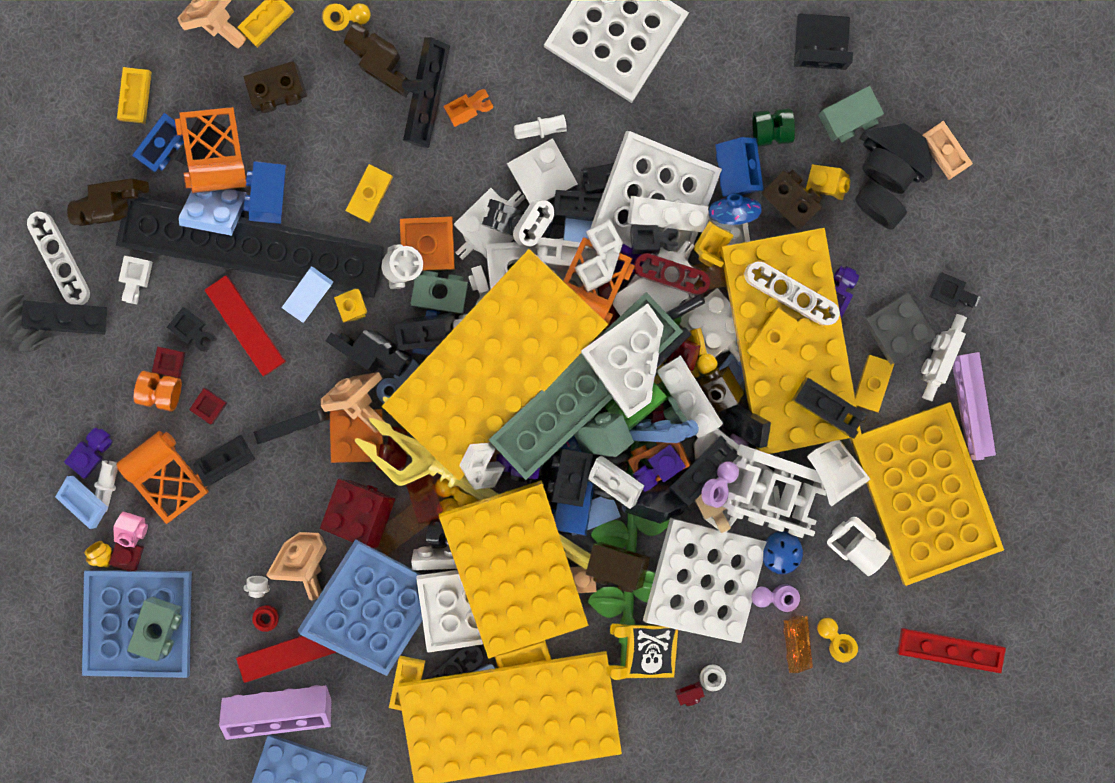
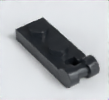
[482,199,554,239]
[792,377,868,439]
[668,435,739,507]

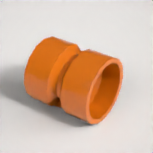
[134,371,182,412]

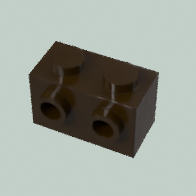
[243,61,307,113]
[761,168,823,230]
[694,366,744,413]
[586,542,650,593]

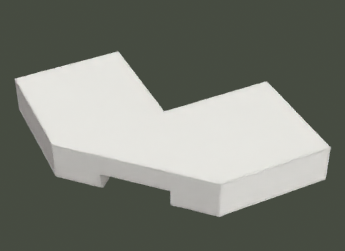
[575,220,623,293]
[459,443,505,490]

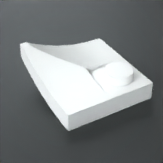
[507,138,578,204]
[807,440,870,506]

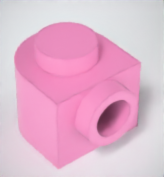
[114,511,148,548]

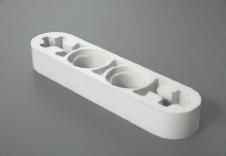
[27,212,90,305]
[744,262,840,325]

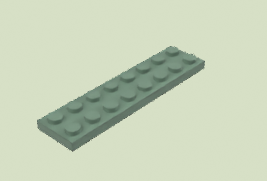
[489,292,683,480]

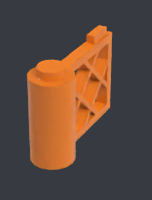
[175,107,246,193]
[563,237,634,329]
[116,431,209,524]

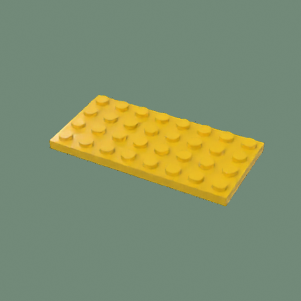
[720,228,862,454]
[382,249,608,481]
[398,651,622,783]

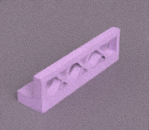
[953,352,996,460]

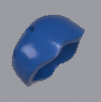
[763,531,803,574]

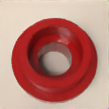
[252,605,279,632]

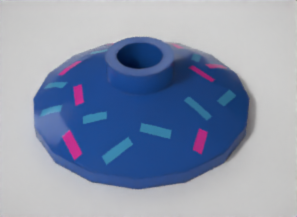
[709,194,762,225]

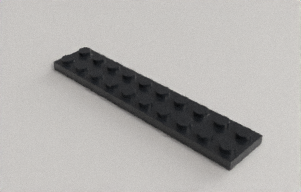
[116,197,385,298]

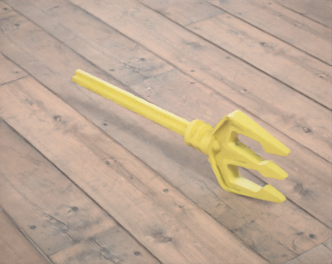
[355,397,591,570]

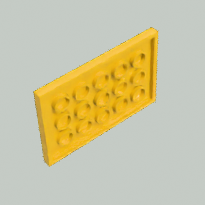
[850,402,1004,586]
[439,480,589,659]

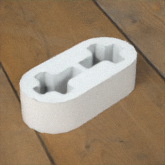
[513,200,554,246]

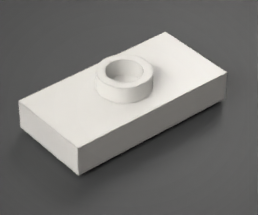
[588,455,644,509]

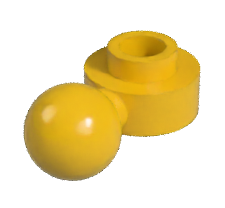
[322,3,371,31]
[691,353,718,378]
[434,478,479,506]
[817,618,858,663]

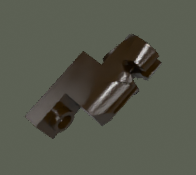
[344,22,409,98]
[67,178,149,226]

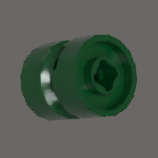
[752,108,795,146]

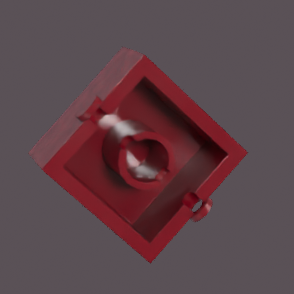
[320,479,396,548]

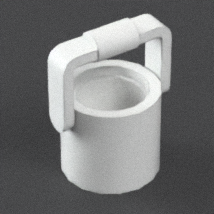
[381,244,423,289]
[827,517,891,576]

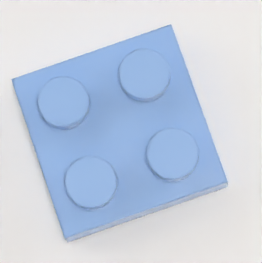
[179,189,247,236]

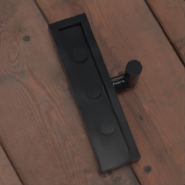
[402,37,450,148]

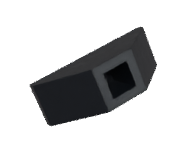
[859,123,933,183]
[622,469,686,524]

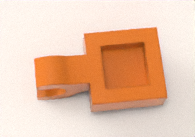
[443,89,494,127]

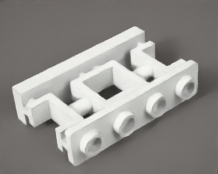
[722,444,826,538]

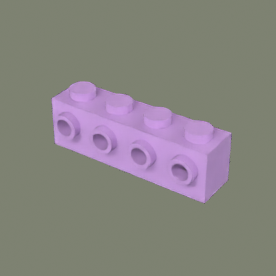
[219,685,331,740]

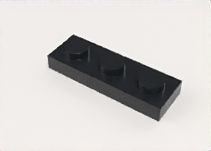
[21,300,107,335]

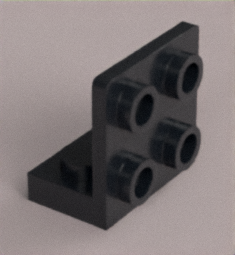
[794,13,853,70]
[538,448,593,507]

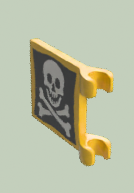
[606,623,678,680]

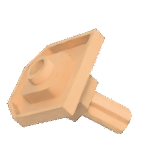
[177,0,246,48]
[321,372,385,433]
[266,532,327,600]

